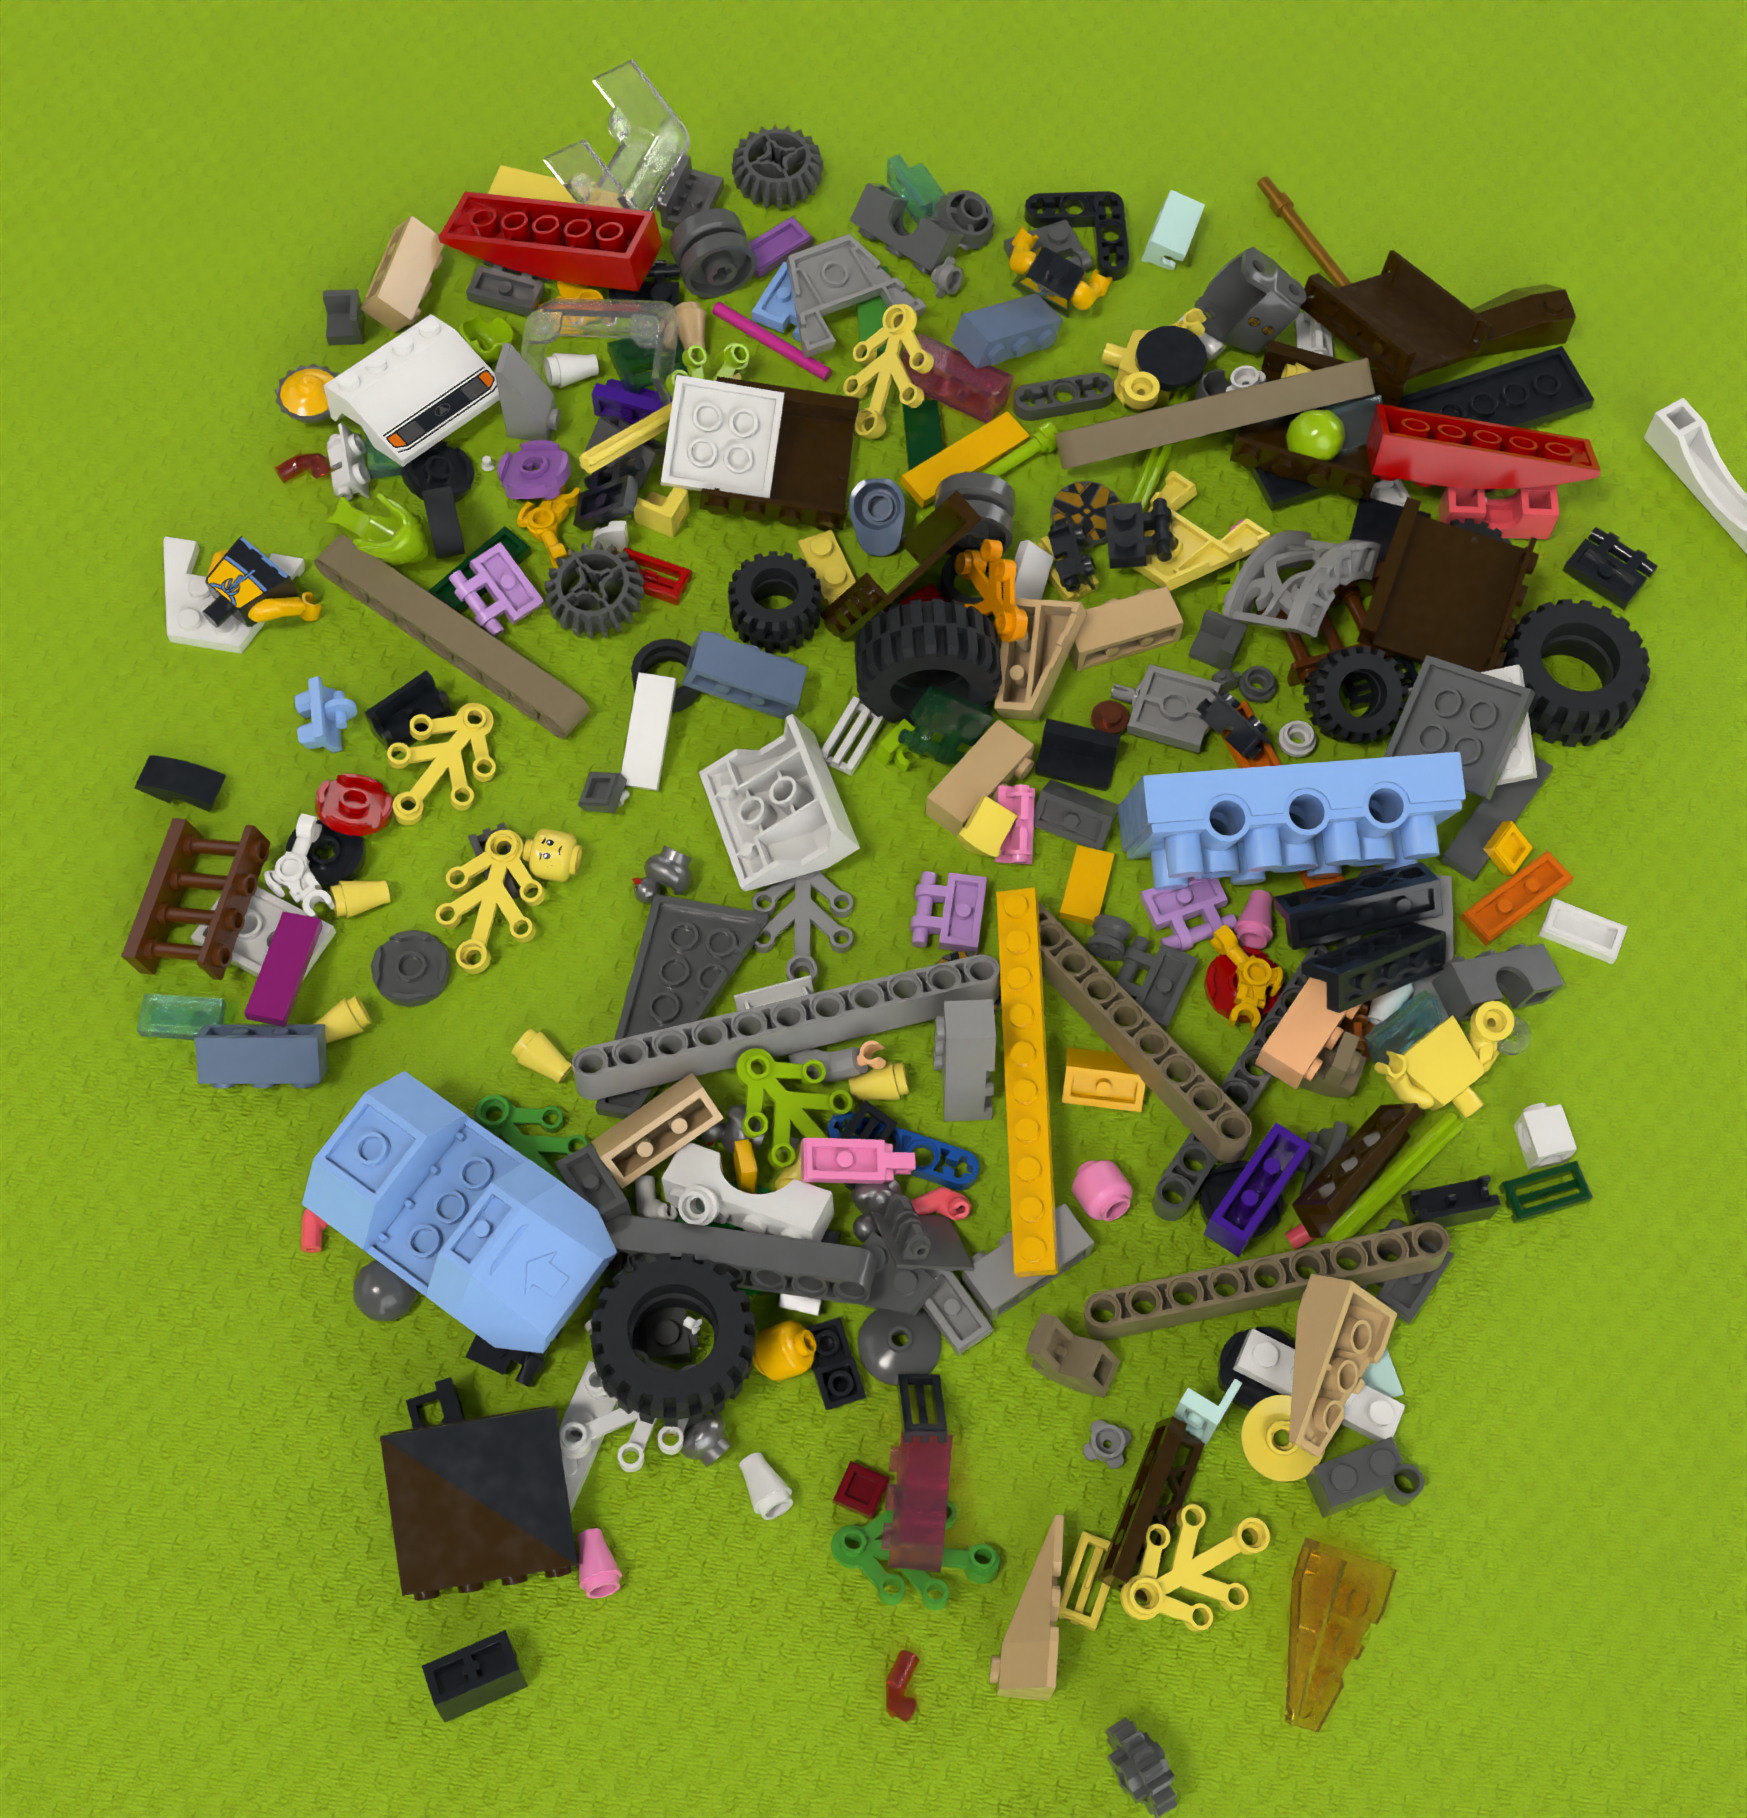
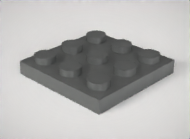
[1384,655,1535,800]

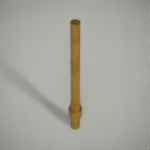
[1257,176,1352,288]

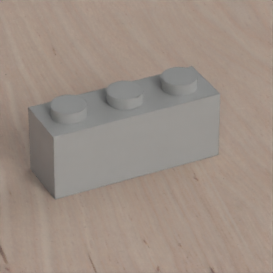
[962,1203,1094,1322]

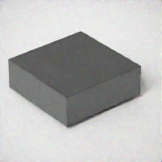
[578,772,627,813]

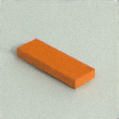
[1460,850,1574,947]

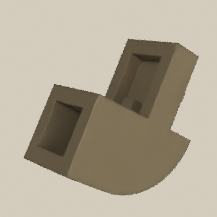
[1299,1031,1367,1097]
[1025,1313,1120,1398]

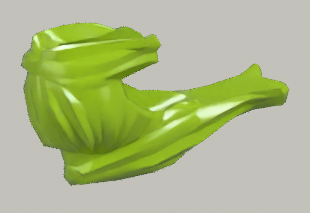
[326,493,428,566]

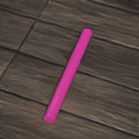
[712,302,832,381]

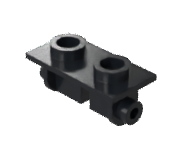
[1048,512,1097,592]
[1196,688,1271,760]

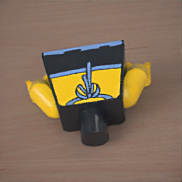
[1009,226,1112,318]
[202,536,322,628]

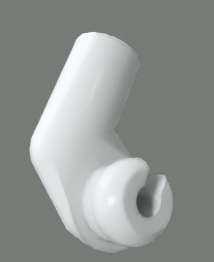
[635,1175,678,1222]

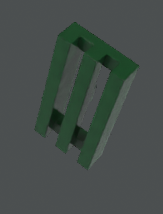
[1499,1161,1593,1224]

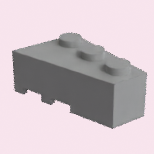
[933,999,996,1122]

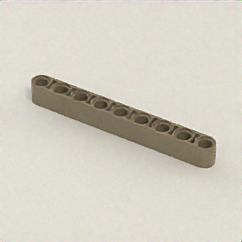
[1054,358,1375,469]
[314,534,590,739]
[1038,901,1252,1163]
[1084,1222,1450,1340]

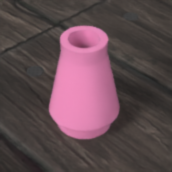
[1234,890,1273,949]
[576,1528,622,1599]

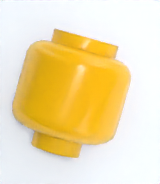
[753,1320,816,1381]

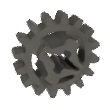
[1105,1718,1178,1818]

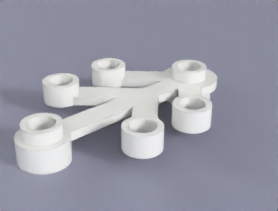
[559,1350,696,1472]

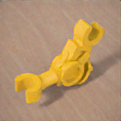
[517,484,580,568]
[1210,924,1283,1033]

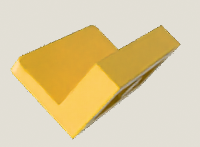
[1062,1047,1146,1112]

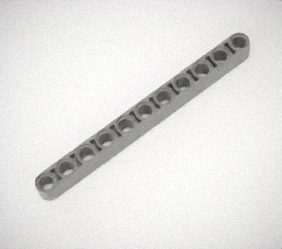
[572,954,1000,1100]

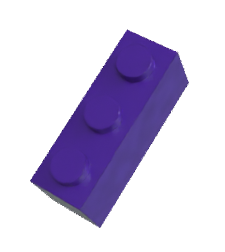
[1204,1123,1311,1258]

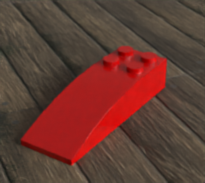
[438,191,662,291]
[1366,404,1601,489]

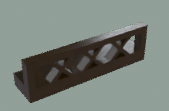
[1292,1103,1422,1238]
[1096,1416,1205,1603]

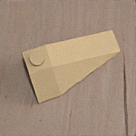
[1289,1274,1397,1458]
[989,1515,1064,1701]

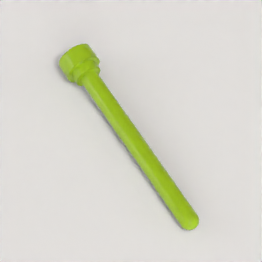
[915,421,1059,524]

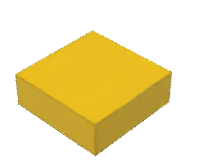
[1483,821,1533,876]
[733,1139,758,1194]

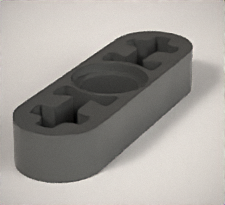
[1013,373,1114,421]

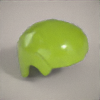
[457,314,515,364]
[1286,410,1346,462]

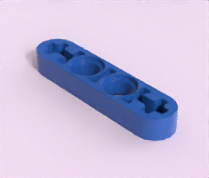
[828,1112,979,1191]

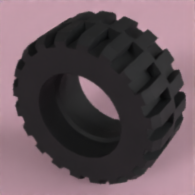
[854,598,1002,727]
[1502,599,1650,747]
[590,1252,755,1427]

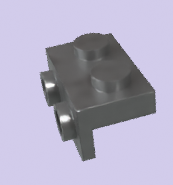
[657,155,724,230]

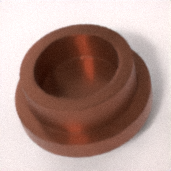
[1091,700,1129,735]

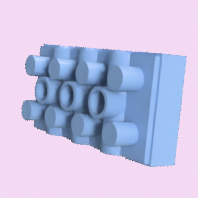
[1118,752,1466,891]

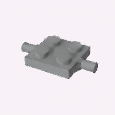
[1111,664,1233,753]

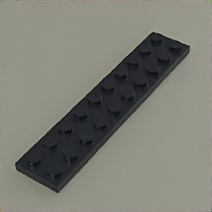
[1248,346,1594,511]

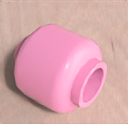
[1072,1160,1133,1221]

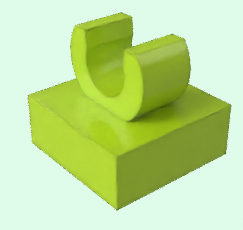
[874,719,923,771]

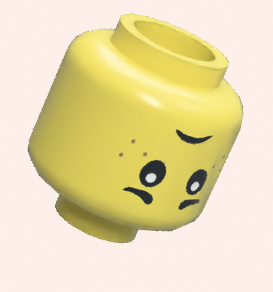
[523,829,582,882]

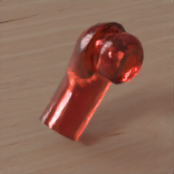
[274,453,330,483]
[886,1650,919,1722]

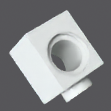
[1513,1103,1577,1171]

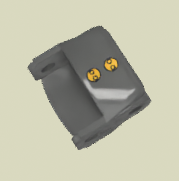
[1194,247,1307,354]

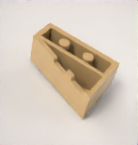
[994,598,1087,721]

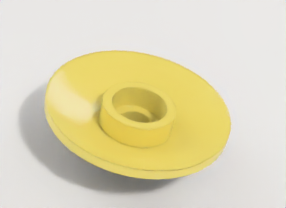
[1241,1395,1326,1482]

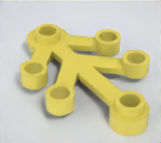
[843,304,934,440]
[387,703,496,826]
[435,830,545,974]
[1120,1504,1270,1632]

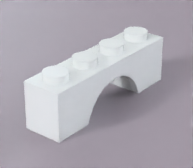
[661,1142,835,1242]

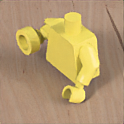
[1101,308,1207,411]
[1375,1001,1515,1118]

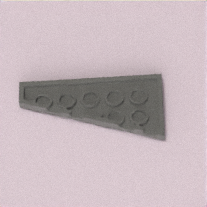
[595,894,769,1119]

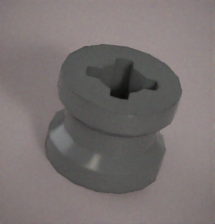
[1086,915,1132,961]

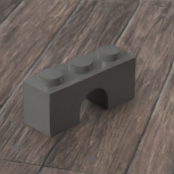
[850,183,963,275]
[1432,943,1564,1022]

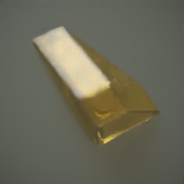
[1285,1537,1397,1733]

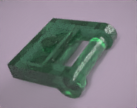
[607,326,689,394]

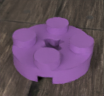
[497,440,571,500]

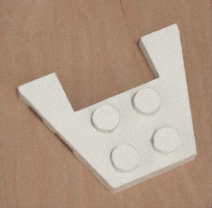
[163,536,306,654]

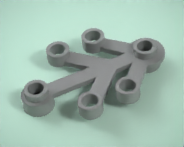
[752,870,853,985]

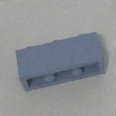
[951,293,1063,369]
[681,630,807,720]
[195,1024,328,1088]

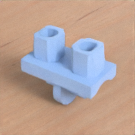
[294,676,357,753]

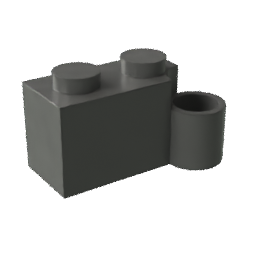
[1305,1437,1424,1518]

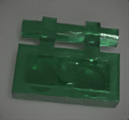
[898,685,994,766]

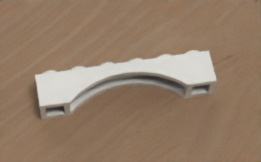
[1644,398,1747,554]

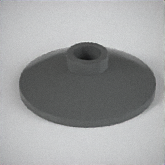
[858,1309,941,1386]

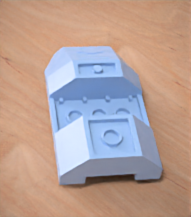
[302,1071,618,1353]

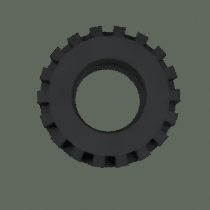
[728,551,821,654]
[1303,646,1408,742]

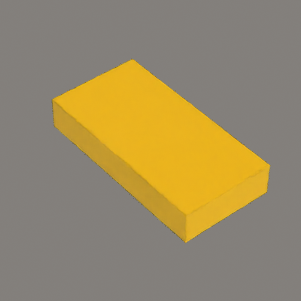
[1059,845,1115,926]

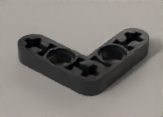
[1024,191,1129,281]

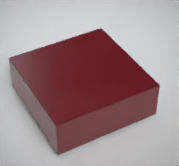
[833,1461,890,1520]

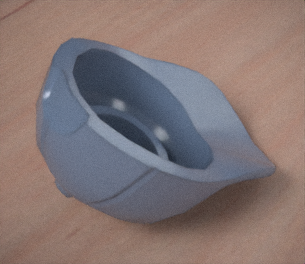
[849,478,905,556]

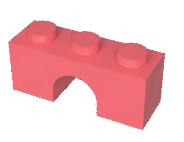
[1438,485,1559,539]

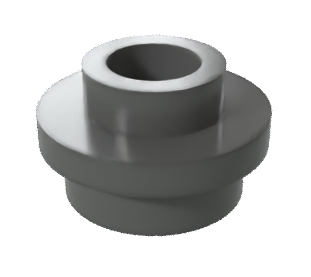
[1238,666,1276,703]

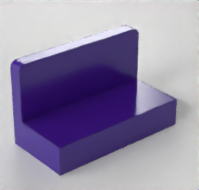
[592,379,672,425]

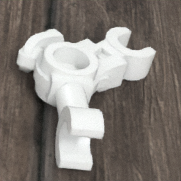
[264,813,335,918]

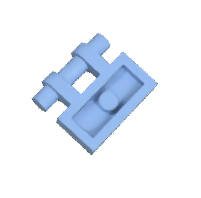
[752,262,801,342]

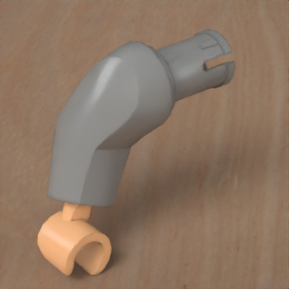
[787,1040,886,1083]

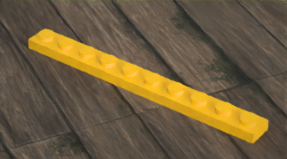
[996,887,1058,1278]

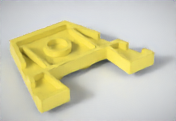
[1132,470,1271,591]

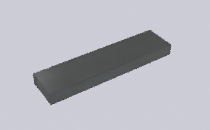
[1441,755,1553,881]

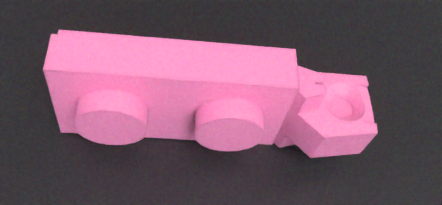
[801,1138,916,1184]

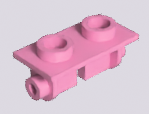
[995,785,1035,865]

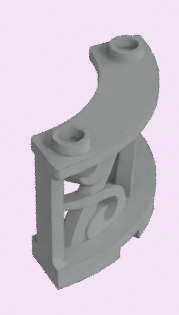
[1222,530,1381,637]

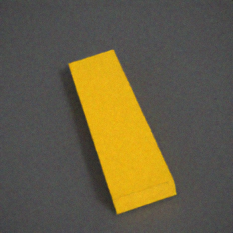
[899,411,1030,508]

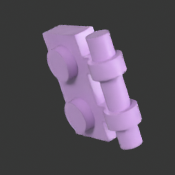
[448,542,544,637]
[910,871,987,952]
[1140,877,1237,952]

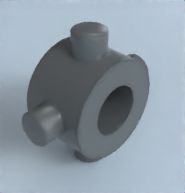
[1211,668,1241,693]

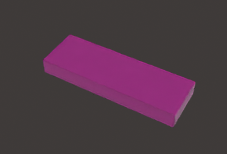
[244,911,323,1027]

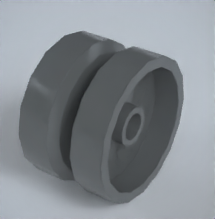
[669,208,757,298]
[934,472,1015,555]

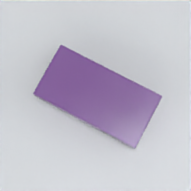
[750,216,813,279]

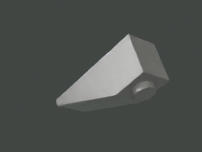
[495,343,561,441]

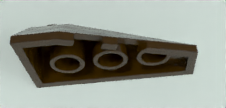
[1468,284,1576,359]

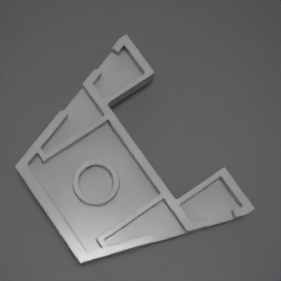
[786,234,927,358]

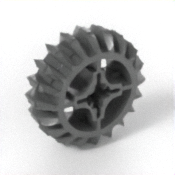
[732,124,823,211]
[545,541,645,640]

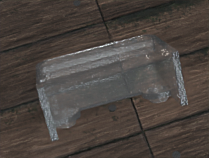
[543,59,690,212]
[521,298,680,404]

